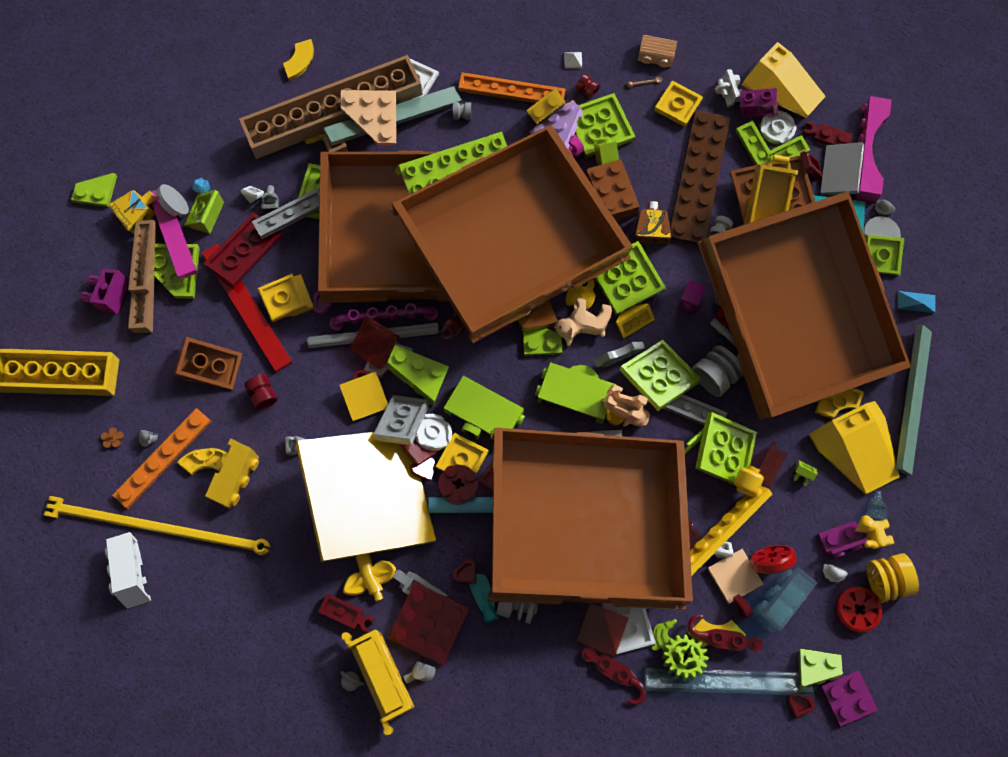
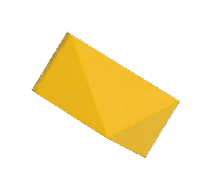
[616,304,655,338]

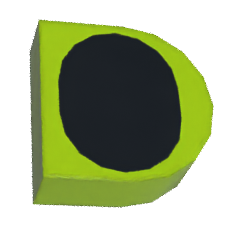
[461,422,482,440]

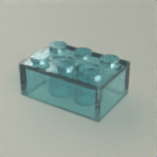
[752,566,817,634]

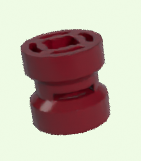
[576,74,601,99]

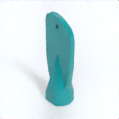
[469,574,499,623]

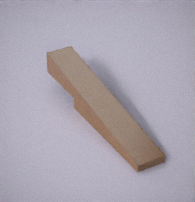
[128,220,155,333]

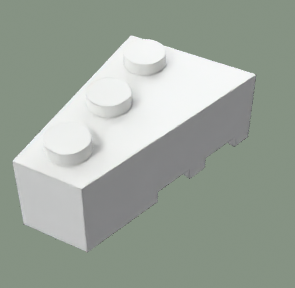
[105,532,151,609]

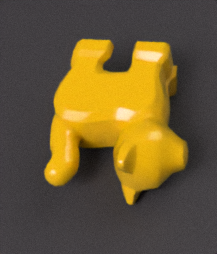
[855,515,894,549]

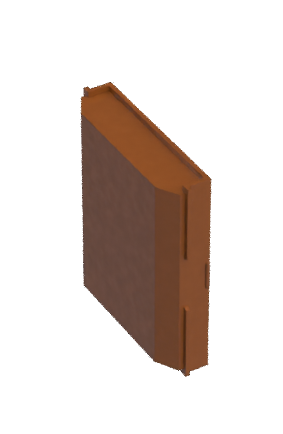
[391,124,633,344]
[318,151,449,303]
[697,191,911,420]
[488,428,693,610]

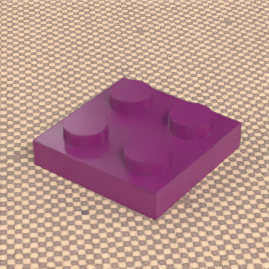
[820,670,878,727]

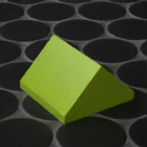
[184,190,224,234]

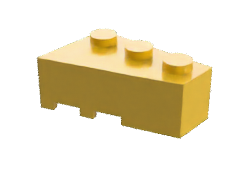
[205,438,259,509]

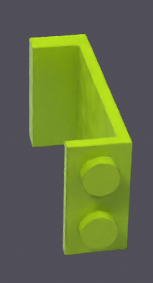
[535,362,616,424]
[444,376,525,434]

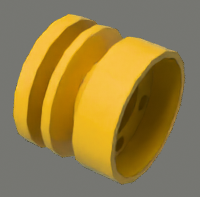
[866,553,919,603]

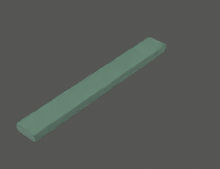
[324,86,461,146]
[896,325,932,475]

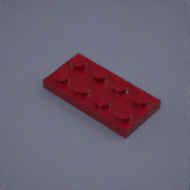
[204,213,283,288]

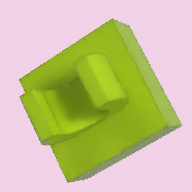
[794,460,817,486]

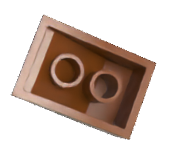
[172,337,243,390]

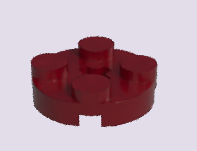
[438,465,478,505]

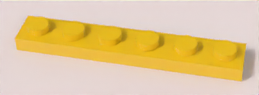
[690,486,772,576]

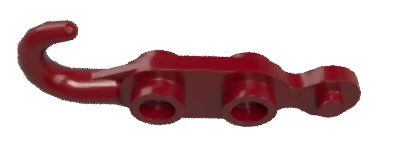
[688,615,763,652]
[581,647,646,705]

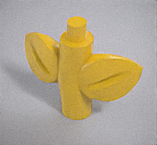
[343,554,396,602]

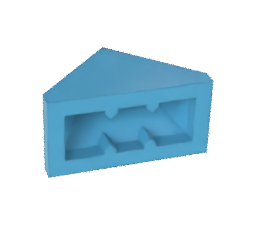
[897,291,935,313]

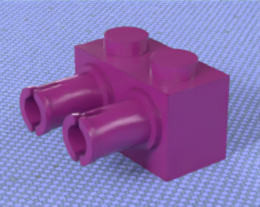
[80,269,129,314]

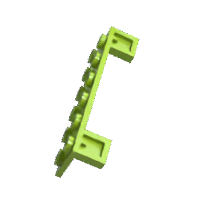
[395,132,507,195]

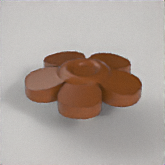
[101,428,124,448]

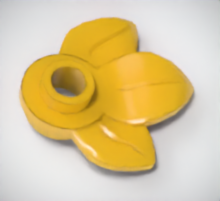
[566,279,596,309]

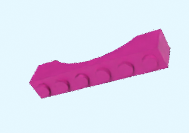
[855,96,892,202]

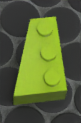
[387,345,449,406]

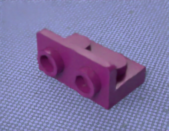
[740,88,778,118]
[817,521,867,558]

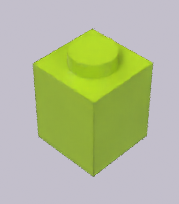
[593,136,619,165]

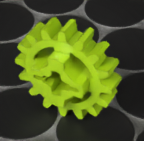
[662,634,709,681]

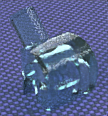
[866,490,888,519]

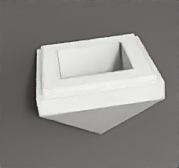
[564,52,582,69]
[241,186,265,203]
[714,542,734,558]

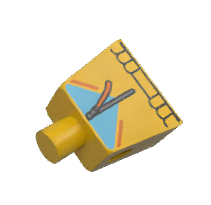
[108,190,157,234]

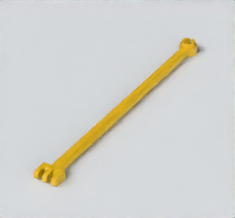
[43,496,270,556]

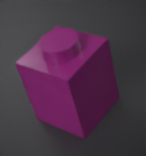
[679,280,706,312]

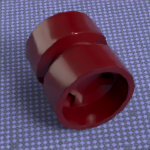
[244,374,278,410]

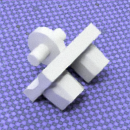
[715,70,744,107]

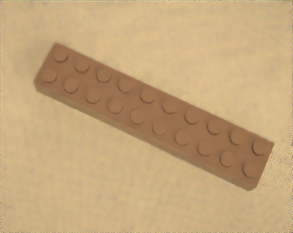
[239,55,423,159]

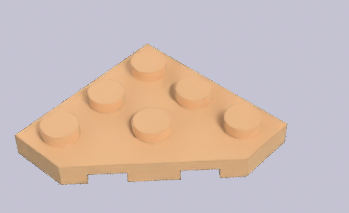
[341,90,396,146]

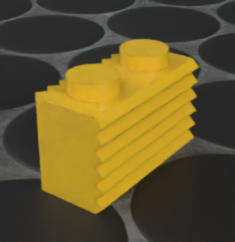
[527,88,565,125]

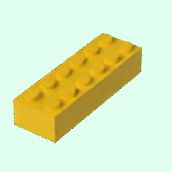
[0,349,120,396]

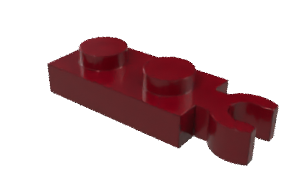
[802,121,854,145]
[318,593,376,632]

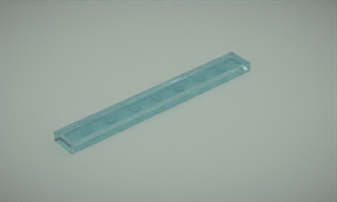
[644,668,813,695]

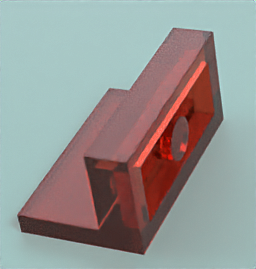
[758,441,787,488]

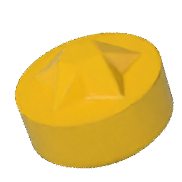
[606,410,625,426]

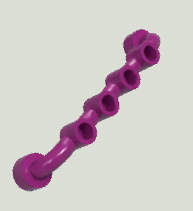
[329,303,439,332]

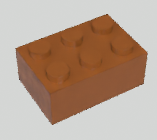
[586,159,640,222]

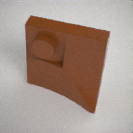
[517,300,557,331]

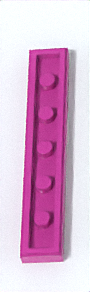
[152,190,198,280]

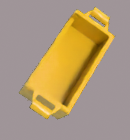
[744,155,798,225]
[342,630,414,735]

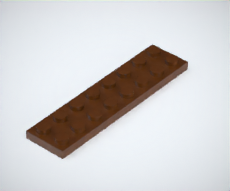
[670,110,731,245]

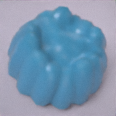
[192,178,210,193]

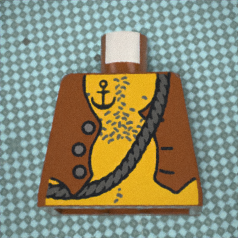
[634,201,671,245]

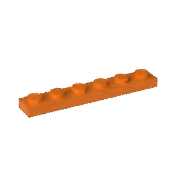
[458,72,566,108]
[112,408,212,509]

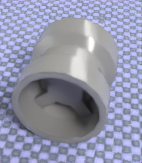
[453,102,471,121]
[709,216,733,236]

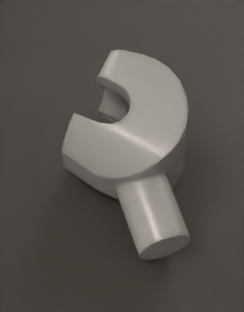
[261,185,280,209]
[285,436,305,456]
[404,661,436,684]

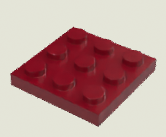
[388,581,470,666]

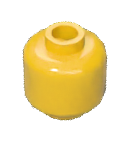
[734,465,764,496]

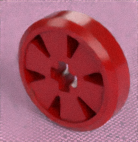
[750,545,797,574]
[835,587,882,633]

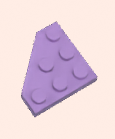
[529,100,583,148]

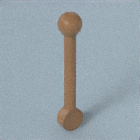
[626,77,662,88]

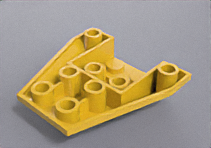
[742,42,825,118]
[808,401,900,495]

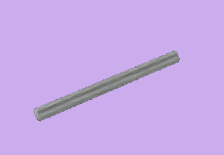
[307,323,439,348]

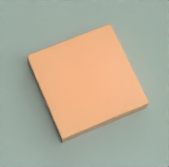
[707,549,763,604]

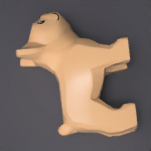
[554,298,612,346]
[602,385,650,427]

